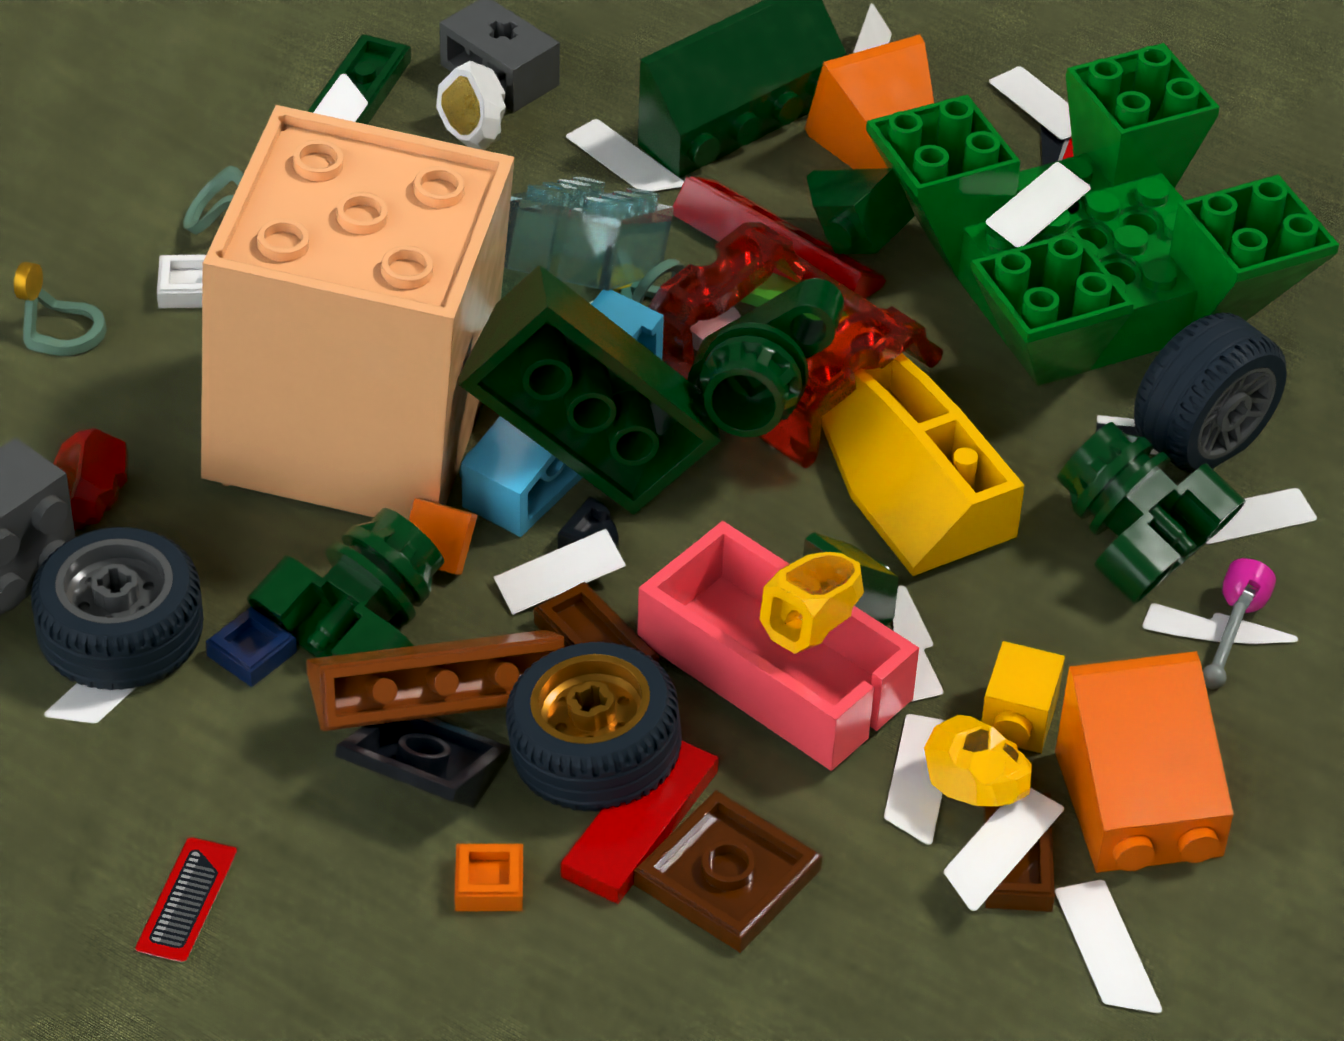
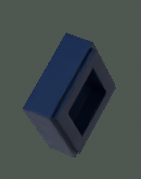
[205,607,297,687]

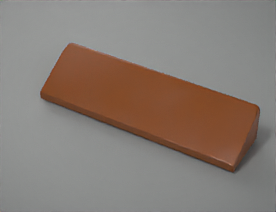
[306,630,564,731]

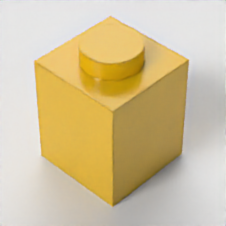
[981,641,1065,754]

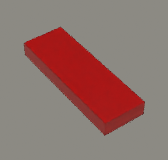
[560,741,719,904]

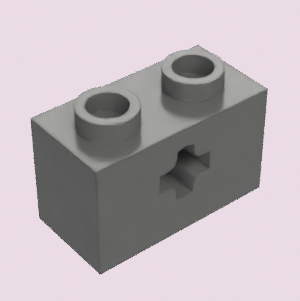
[439,0,560,113]

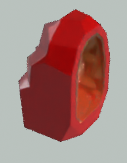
[53,428,129,530]

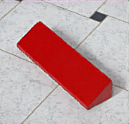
[671,176,886,303]

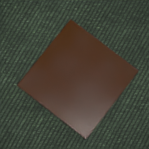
[634,790,822,953]

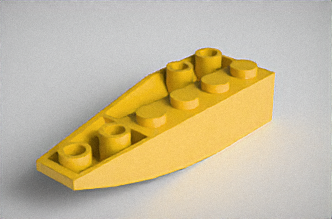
[806,316,1025,576]

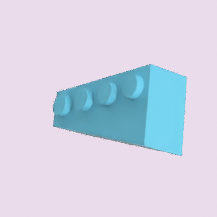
[459,287,664,538]

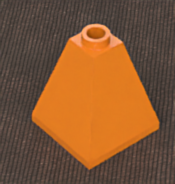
[804,34,934,169]

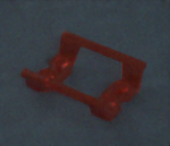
[648,222,943,469]

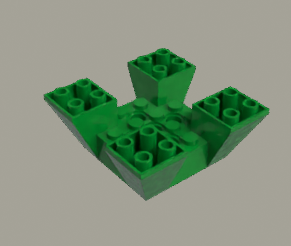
[866,43,1339,386]

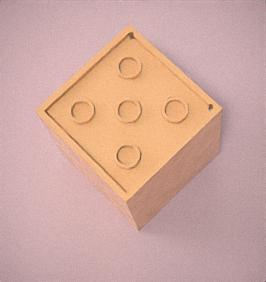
[201,105,515,520]

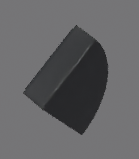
[558,496,619,551]

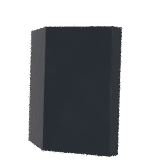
[335,717,510,809]

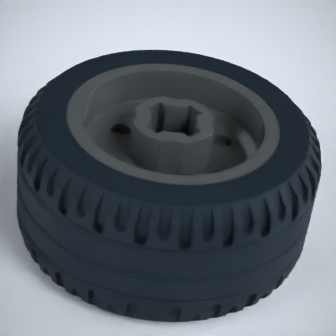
[1134,313,1287,473]
[31,527,204,690]

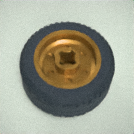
[506,642,682,812]

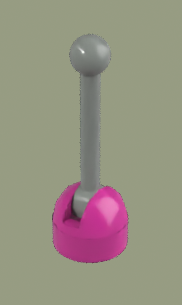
[1203,558,1276,689]

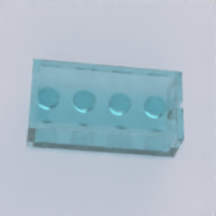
[504,176,674,291]

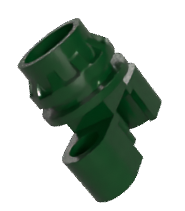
[688,278,844,438]
[1056,422,1246,605]
[247,508,444,658]

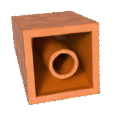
[1055,651,1234,873]

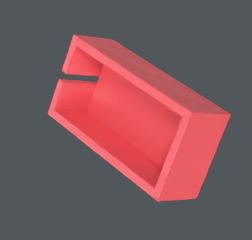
[637,521,919,771]

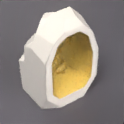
[436,61,506,150]

